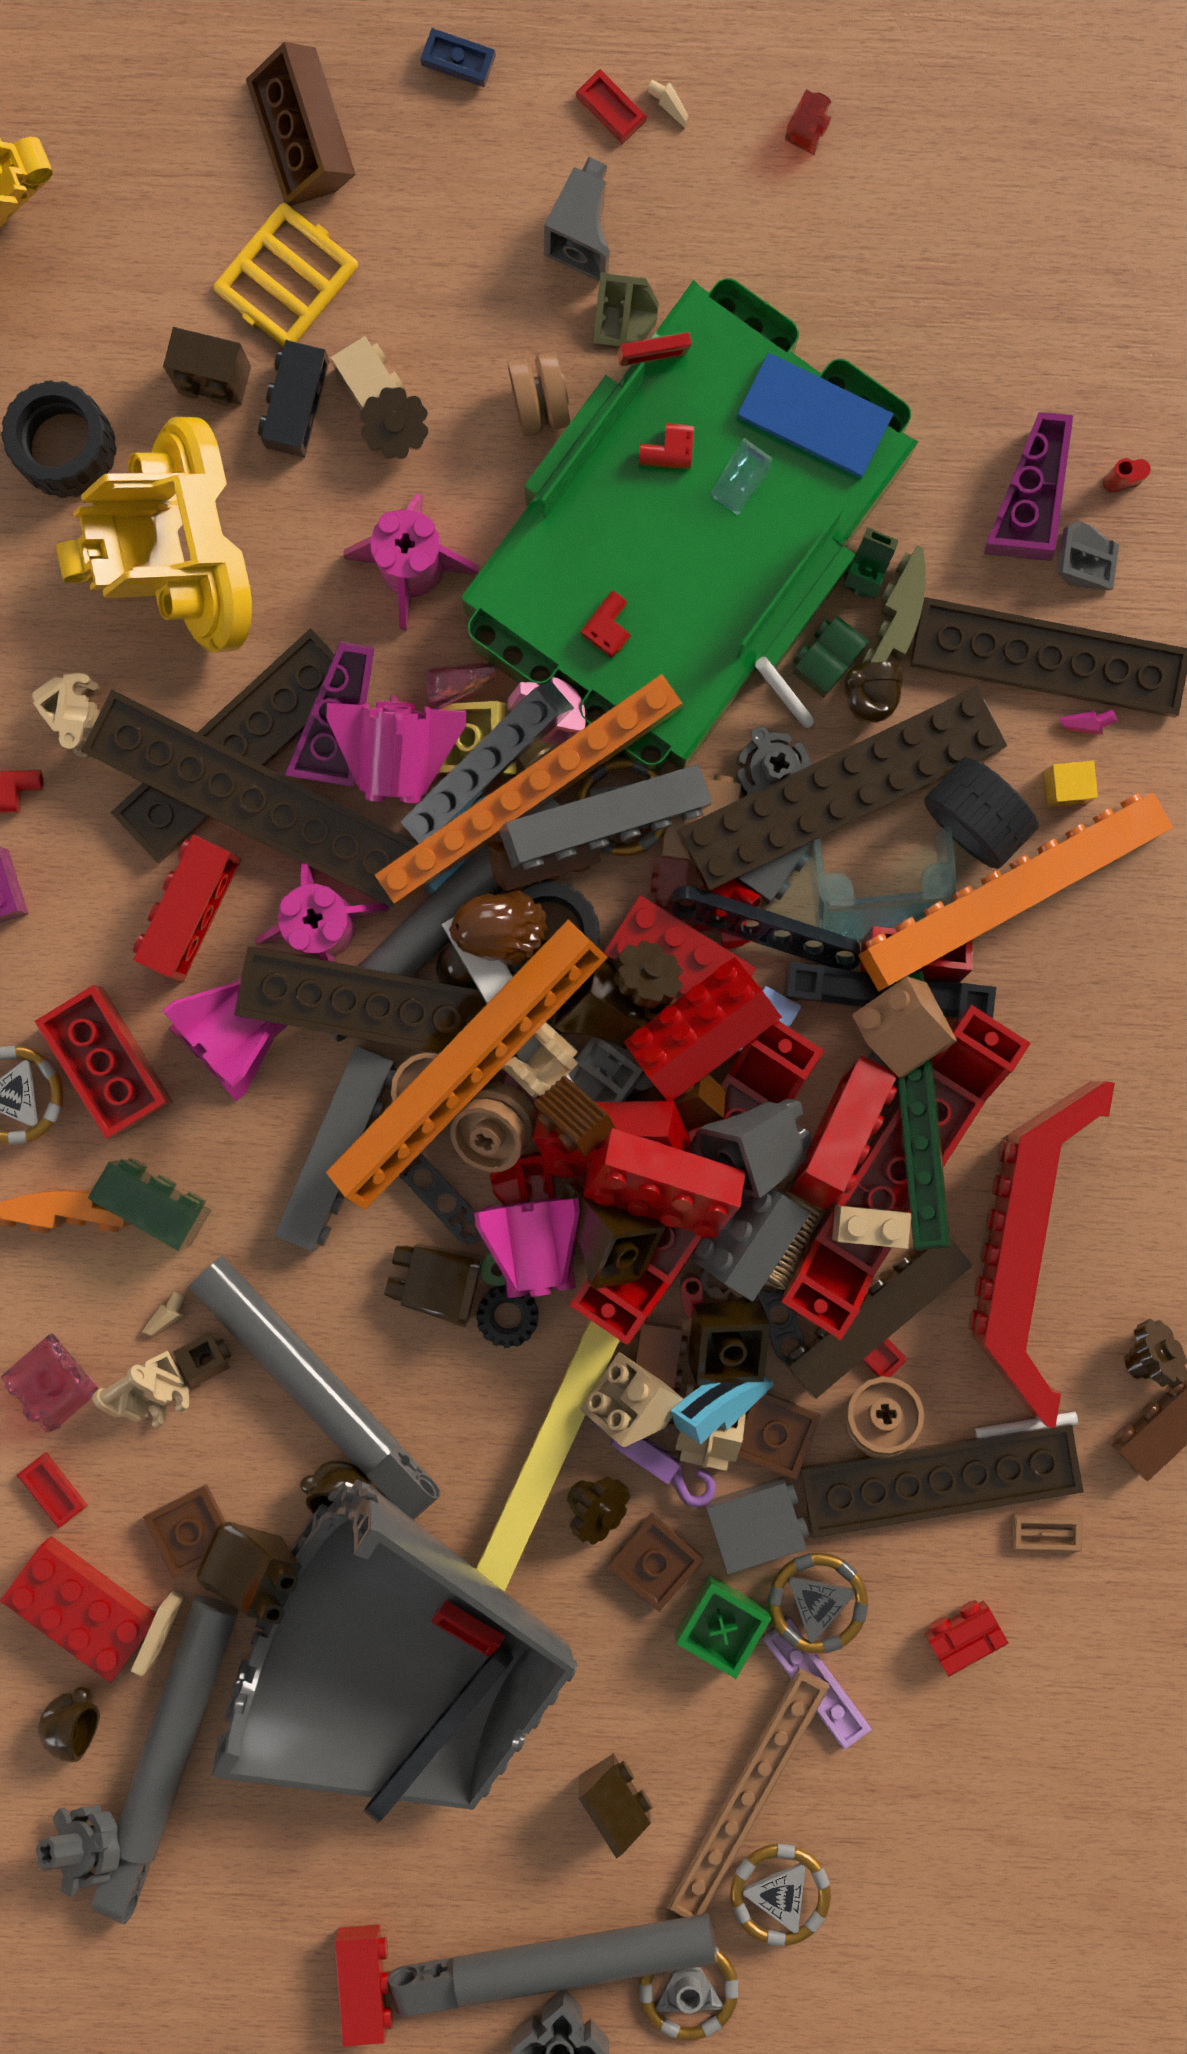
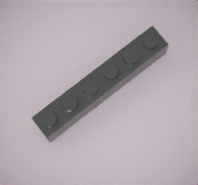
[499,764,712,871]
[274,1045,397,1252]

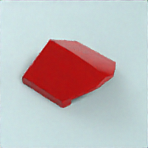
[490,1152,556,1205]

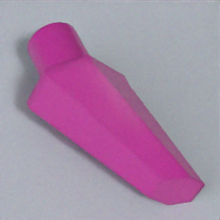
[1060,709,1118,735]

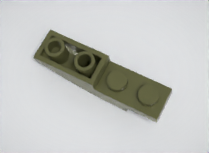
[861,545,926,664]

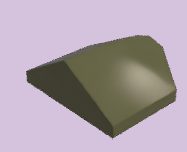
[593,272,659,346]

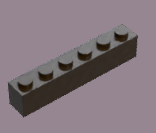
[785,1238,973,1399]

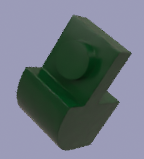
[843,527,898,599]

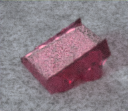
[423,662,495,709]
[1,1333,98,1433]

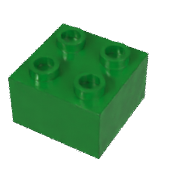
[674,1574,771,1679]

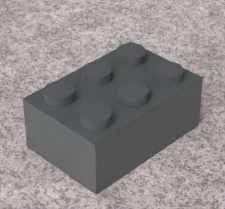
[690,1188,811,1301]

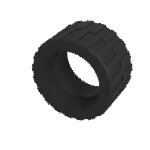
[1,380,117,498]
[924,757,1039,869]
[507,881,600,973]

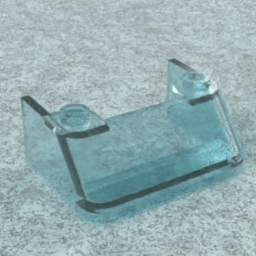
[808,827,957,943]

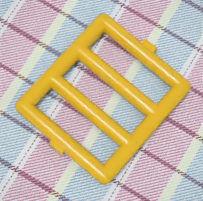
[213,203,358,348]

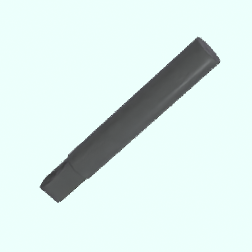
[329,799,560,1042]
[188,1255,440,1520]
[92,1596,239,1925]
[388,1913,717,2016]

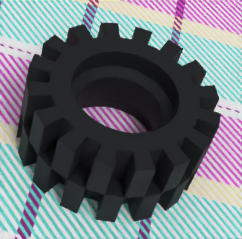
[476,1285,539,1348]

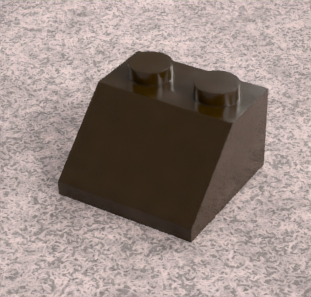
[579,1753,653,1858]

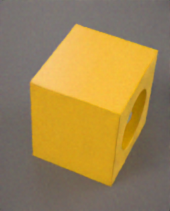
[1044,760,1098,808]

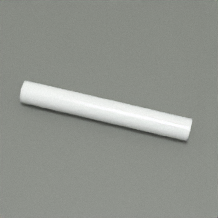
[755,657,814,728]
[974,1412,1078,1439]

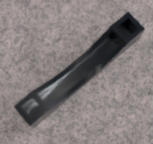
[400,681,574,843]
[783,962,997,1019]

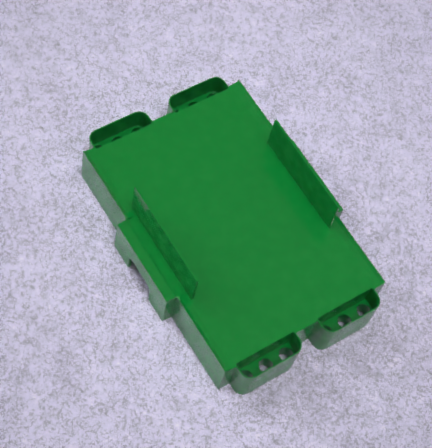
[461,278,919,771]

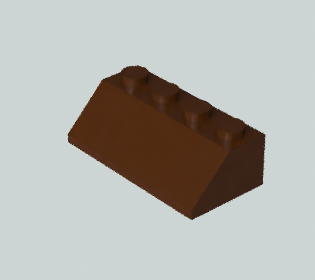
[246,42,356,206]

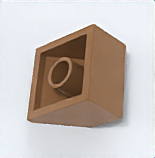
[852,976,957,1078]

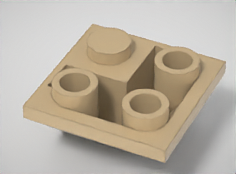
[580,1352,683,1447]

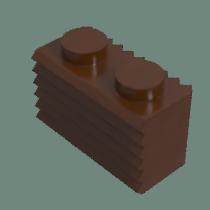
[534,1076,616,1157]

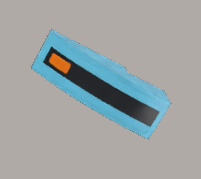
[671,1377,774,1445]

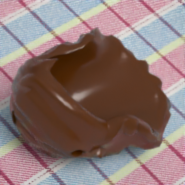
[449,890,548,966]

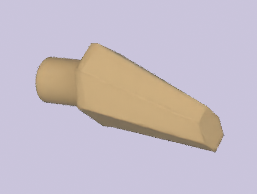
[646,80,689,128]
[142,1291,186,1336]

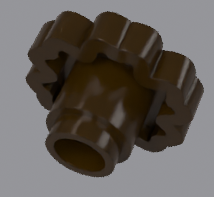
[360,387,428,459]
[614,941,683,1009]
[1124,1319,1187,1388]
[567,1476,631,1545]

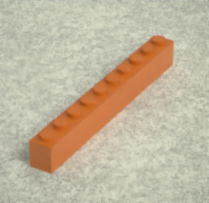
[375,674,685,904]
[858,792,1174,991]
[326,919,608,1210]

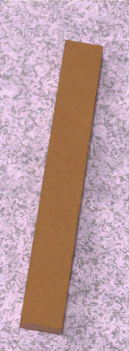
[667,1667,830,1918]

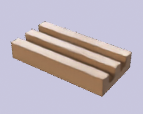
[1011,1513,1083,1552]

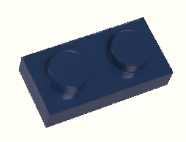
[421,28,496,87]

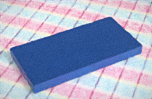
[737,352,894,479]

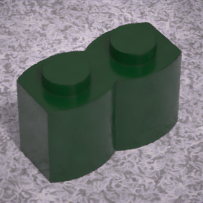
[793,616,869,698]

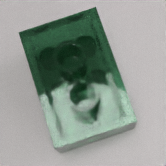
[88,1157,212,1251]

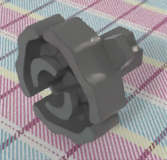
[735,726,814,796]
[36,1805,120,1896]

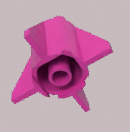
[343,494,479,631]
[326,695,466,803]
[255,862,389,962]
[162,977,288,1101]
[474,1197,580,1298]

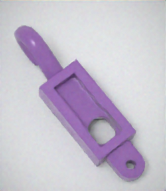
[593,1422,716,1507]

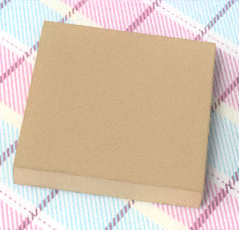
[131,1590,184,1676]

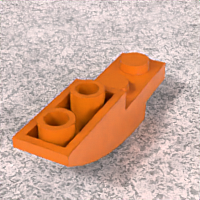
[0,1189,132,1233]

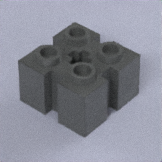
[510,1990,609,2054]

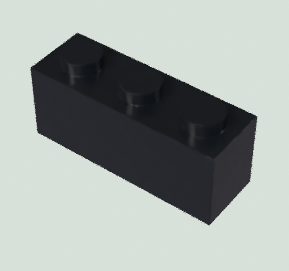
[258,340,329,458]

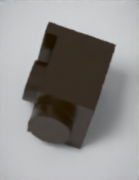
[173,1332,232,1389]

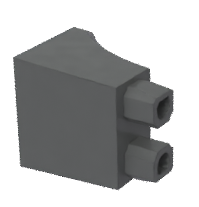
[544,157,610,280]
[696,1098,813,1198]

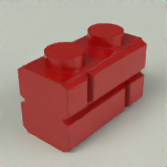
[924,1600,1009,1677]

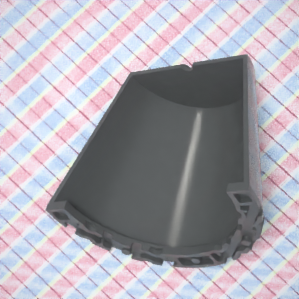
[212,1480,577,1810]

